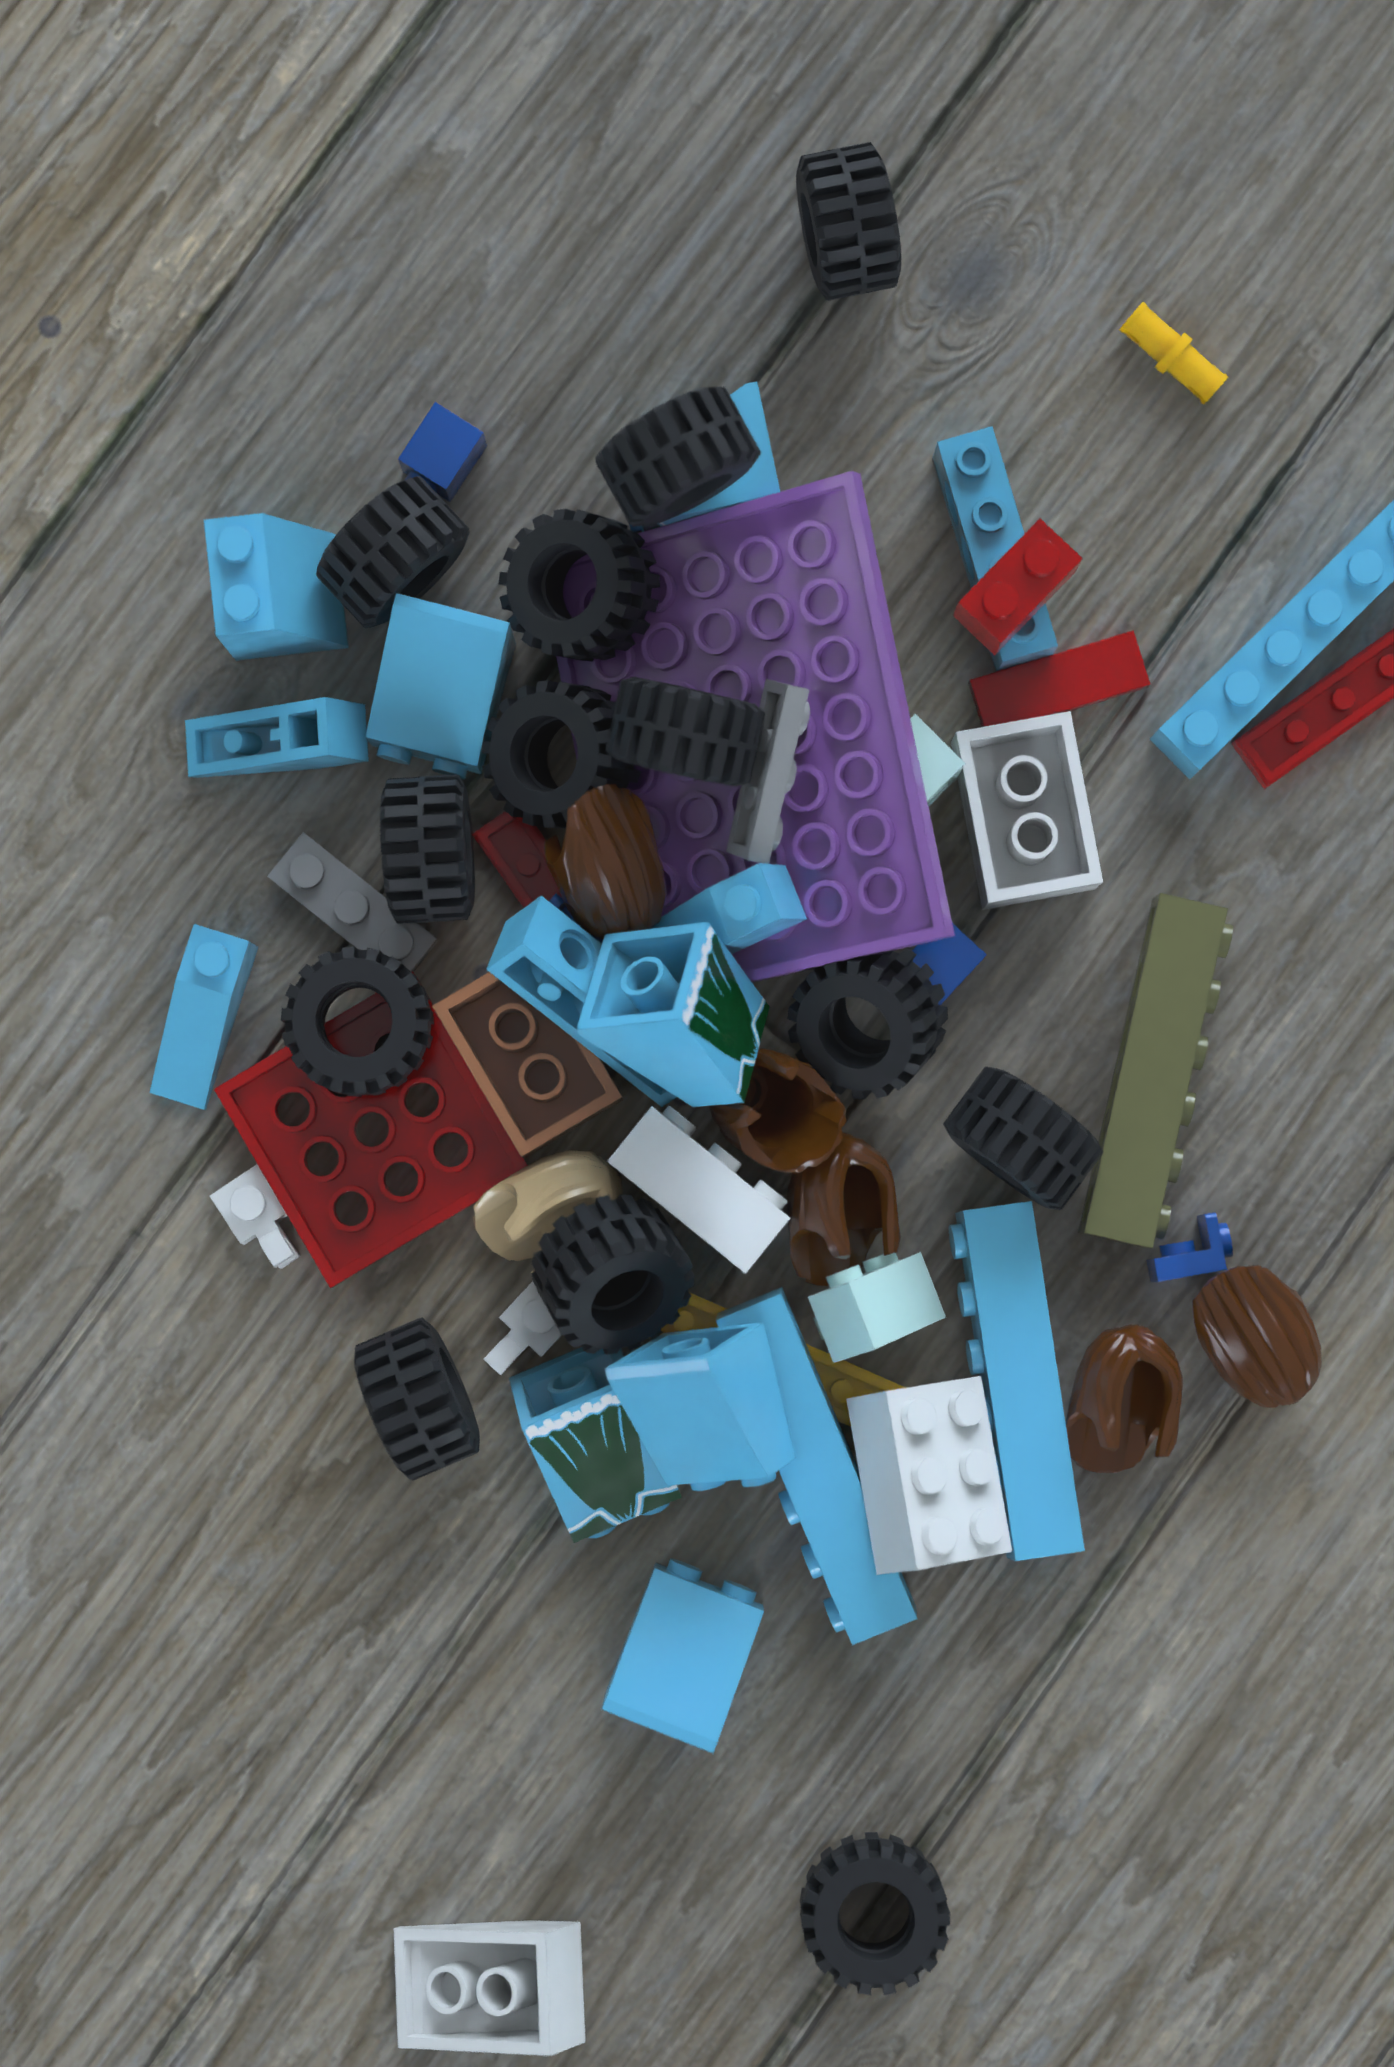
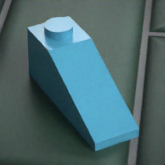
[185,697,369,778]
[651,863,807,954]
[149,924,258,1110]

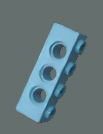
[932,426,1058,672]
[486,895,677,1107]

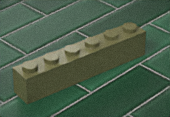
[1078,893,1233,1249]

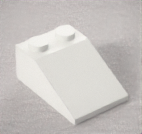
[394,1920,585,2056]

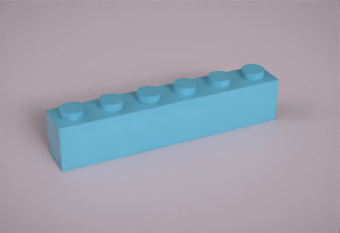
[1150,500,1394,780]
[949,1201,1085,1561]
[716,1287,917,1645]

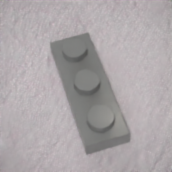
[726,679,810,864]
[267,832,439,972]

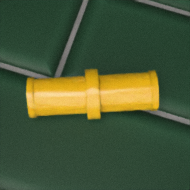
[1119,301,1229,405]

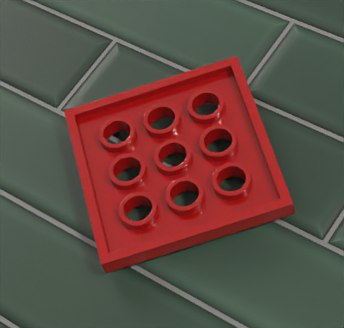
[214,971,528,1288]

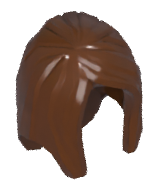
[544,784,667,940]
[709,1049,847,1173]
[787,1132,901,1286]
[1192,1265,1322,1408]
[1066,1324,1183,1473]

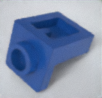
[1146,1212,1233,1283]

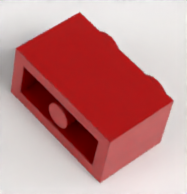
[953,518,1083,655]

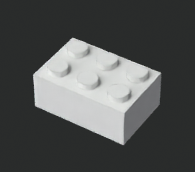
[951,711,1103,910]
[607,1106,790,1274]
[846,1376,1012,1575]

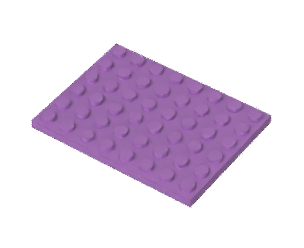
[556,471,955,983]

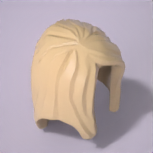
[473,1150,623,1273]

